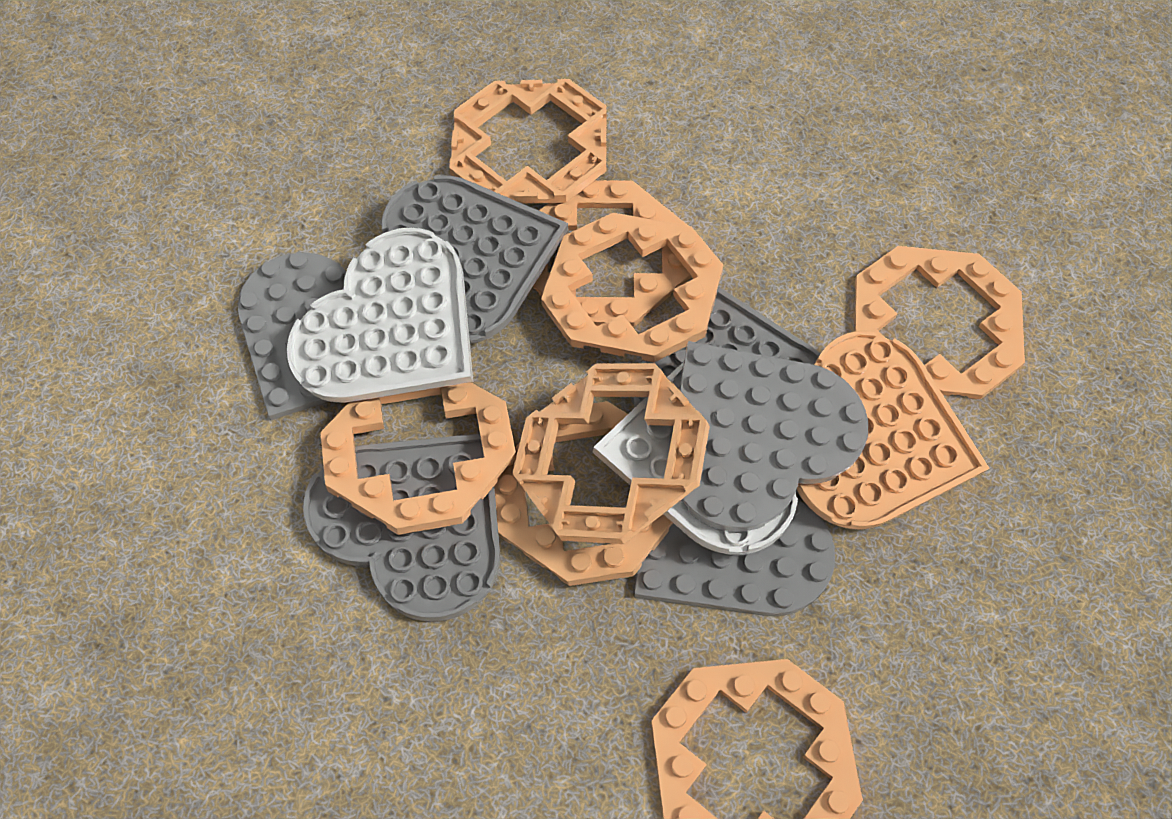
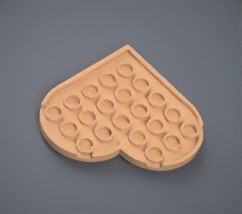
[797,331,990,529]

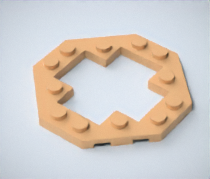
[449,79,607,204]
[533,180,691,327]
[541,213,723,363]
[854,246,1025,399]
[512,363,710,544]
[320,382,516,535]
[494,401,673,586]
[651,659,863,819]

